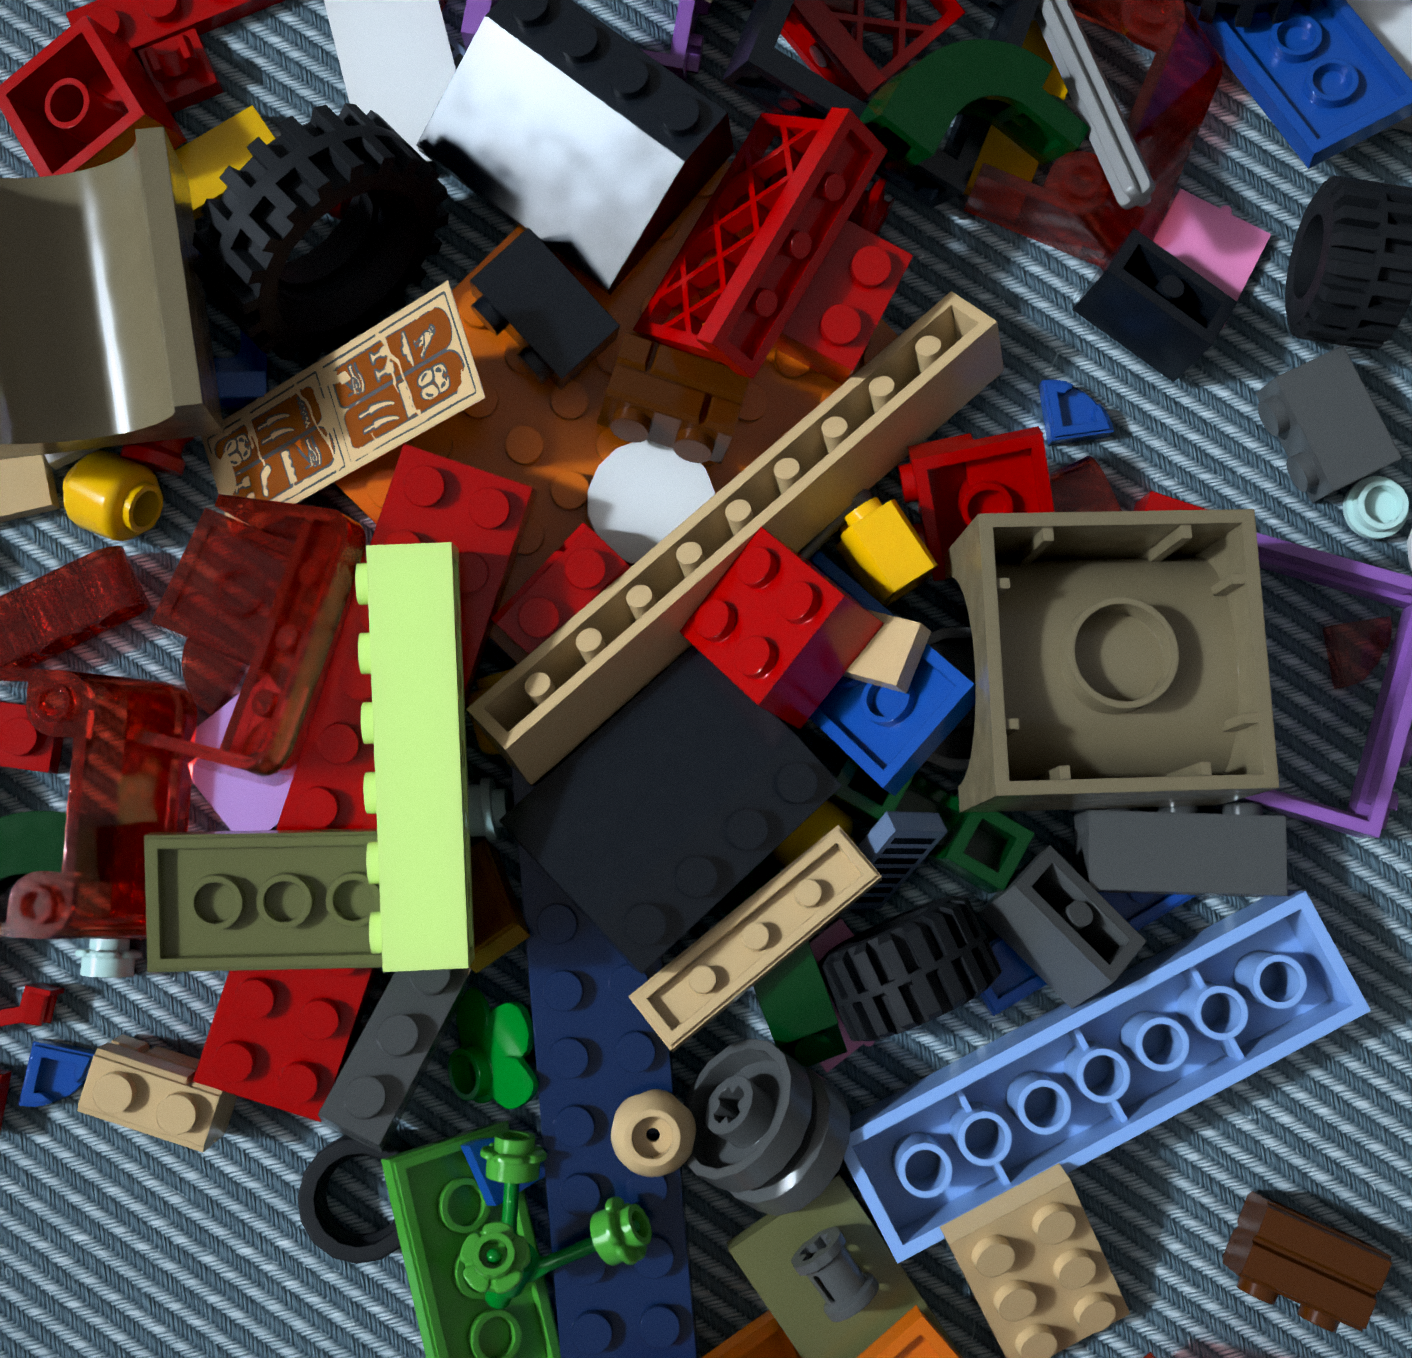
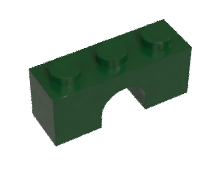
[829,754,1035,894]

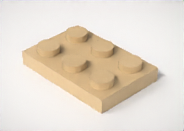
[940,1163,1130,1358]

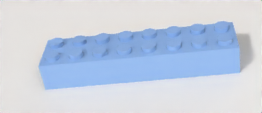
[843,889,1371,1264]

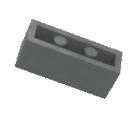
[1074,803,1287,897]
[318,968,475,1154]

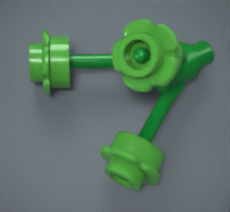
[460,1130,652,1309]

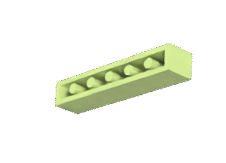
[355,542,475,972]

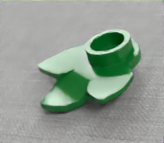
[448,987,539,1109]

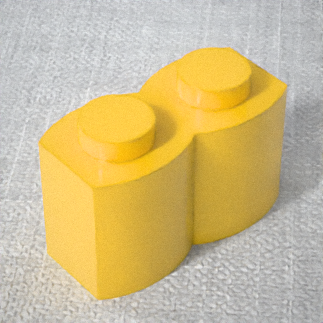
[836,497,939,607]

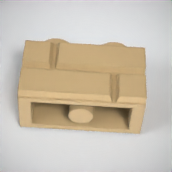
[77,1034,237,1153]

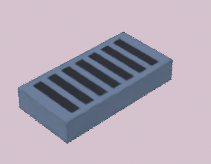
[847,811,948,909]

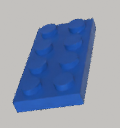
[1182,0,1412,169]
[798,550,975,796]

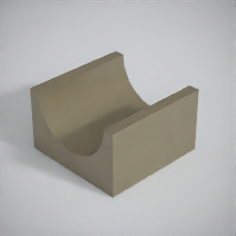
[0,127,224,460]
[944,509,1279,813]

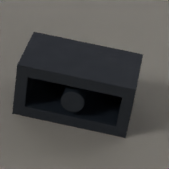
[470,227,620,390]
[1072,228,1237,382]

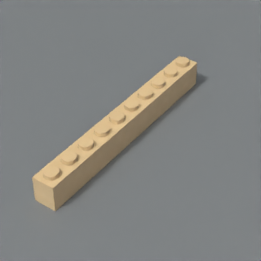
[466,291,1004,786]

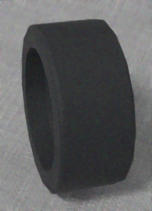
[298,1133,414,1264]

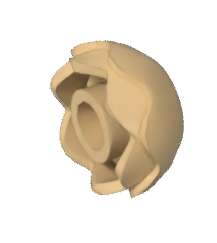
[611,1089,696,1177]

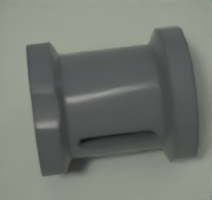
[791,1227,879,1322]

